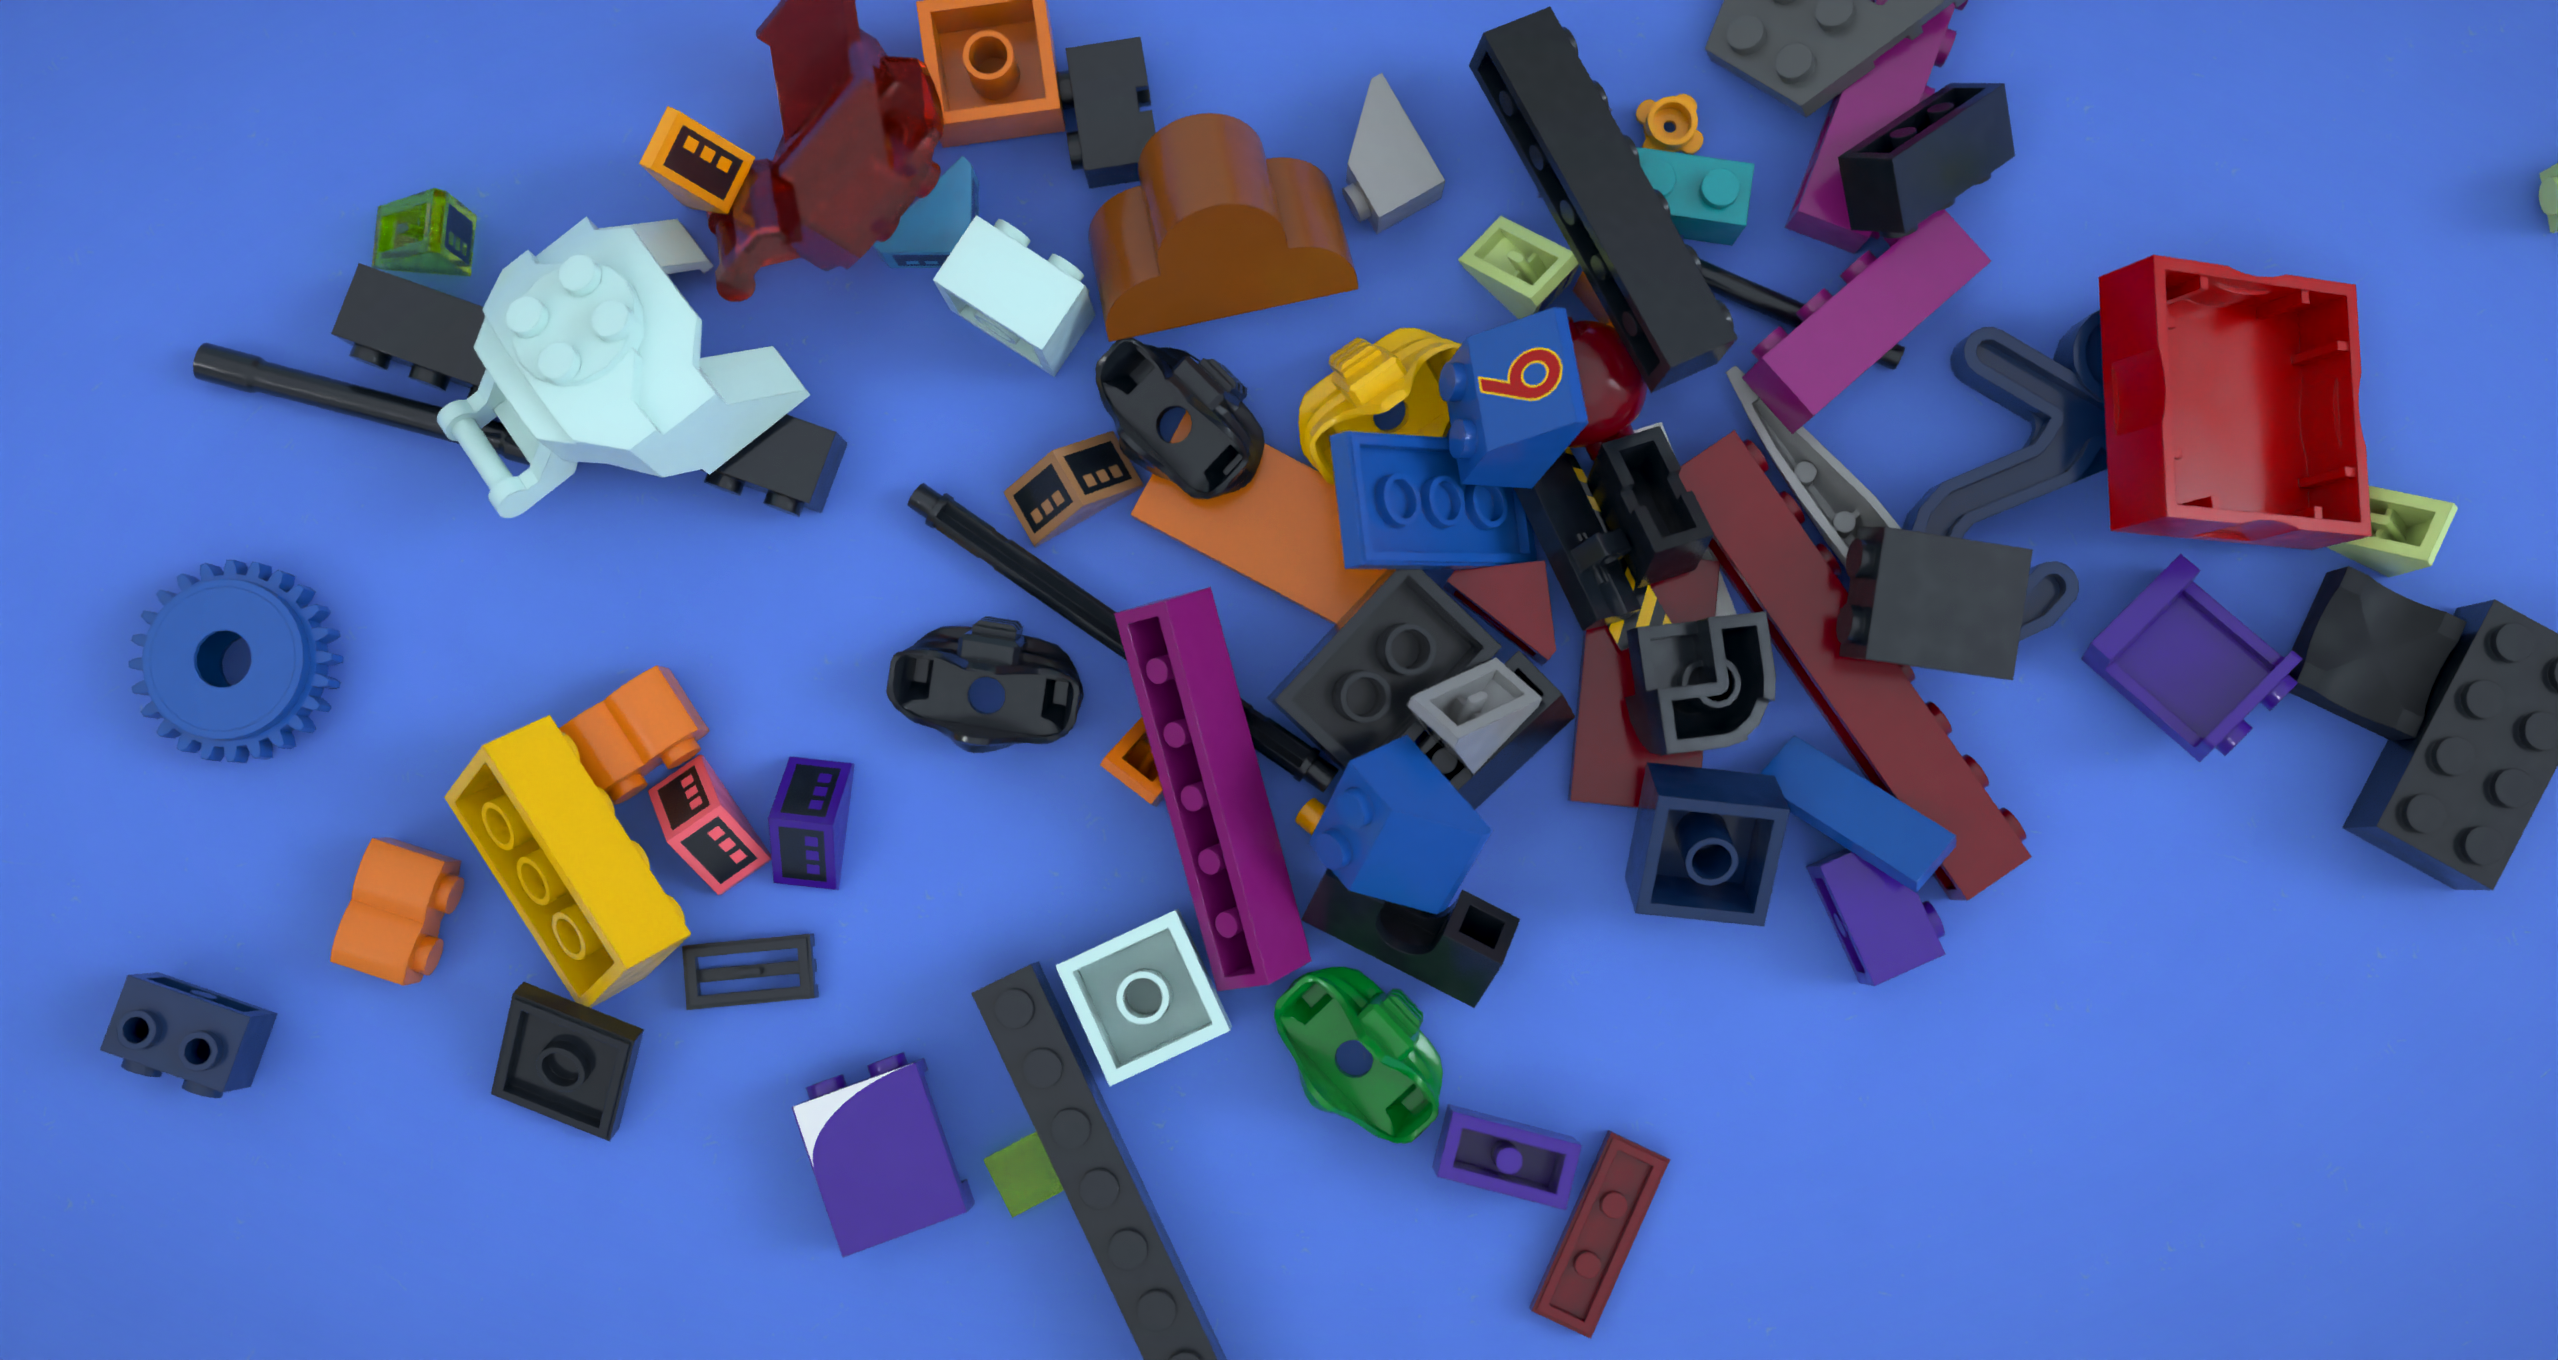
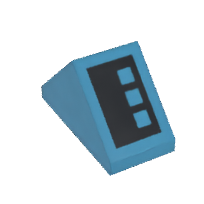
[872,155,979,268]

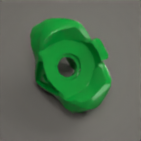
[1274,967,1443,1144]

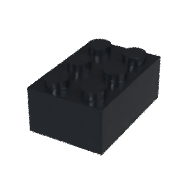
[1267,569,1502,771]

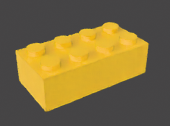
[444,715,691,1008]

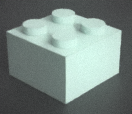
[933,215,1096,377]
[1055,909,1232,1086]

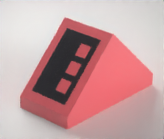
[648,754,772,895]

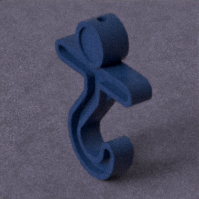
[1902,310,2108,641]

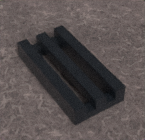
[682,933,819,1010]

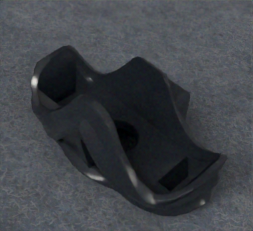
[1095,337,1265,499]
[886,616,1084,753]

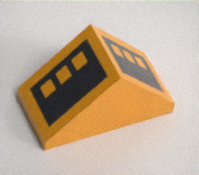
[639,106,755,214]

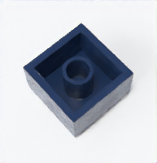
[1625,762,1790,926]

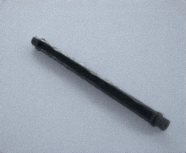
[907,483,1339,793]

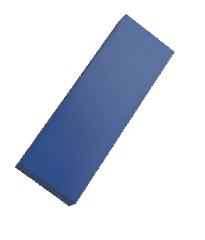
[1760,735,1956,893]

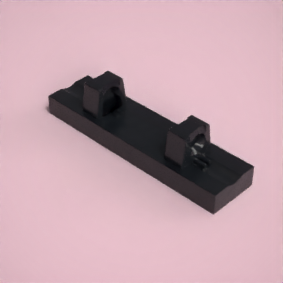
[1514,451,1642,631]

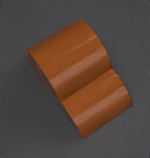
[1088,113,1359,342]

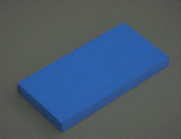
[1330,431,1537,570]

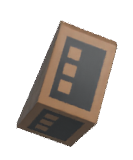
[1003,431,1144,548]

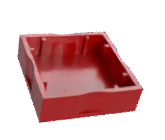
[2099,255,2372,550]

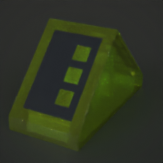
[372,188,477,276]

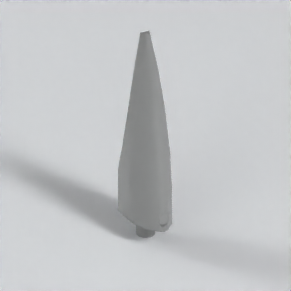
[1726,366,1901,568]

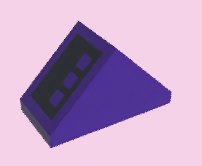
[768,757,855,890]

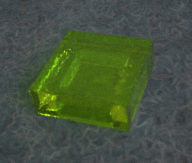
[983,1131,1064,1218]

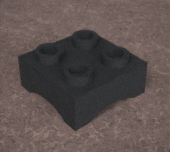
[2289,566,2467,741]

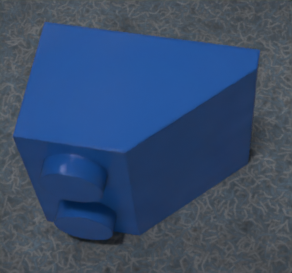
[1308,735,1493,914]

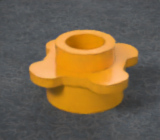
[1635,94,1704,155]

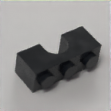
[1301,868,1520,1008]

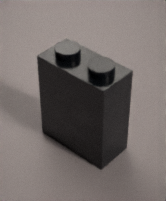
[1836,527,2033,680]

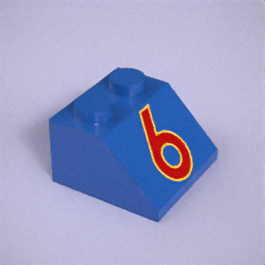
[1439,307,1588,489]

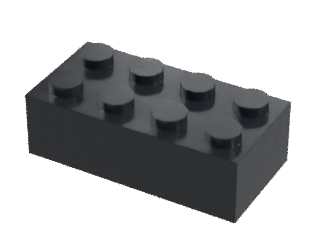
[2342,599,2558,890]

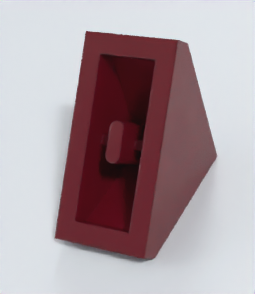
[1443,560,1556,666]

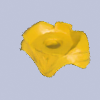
[1298,328,1462,485]

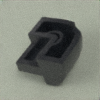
[1625,611,1776,756]

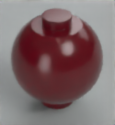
[1568,316,1647,461]

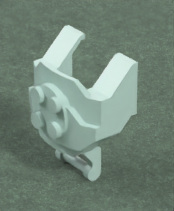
[437,217,810,518]

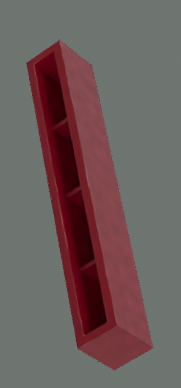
[1679,430,2032,901]

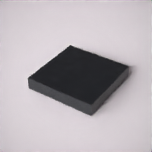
[491,982,644,1141]

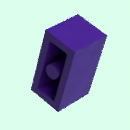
[1806,848,1945,986]
[1432,1104,1582,1210]

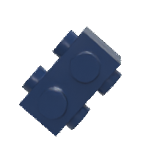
[100,972,278,1098]

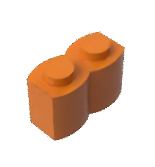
[559,665,710,805]
[330,837,464,986]

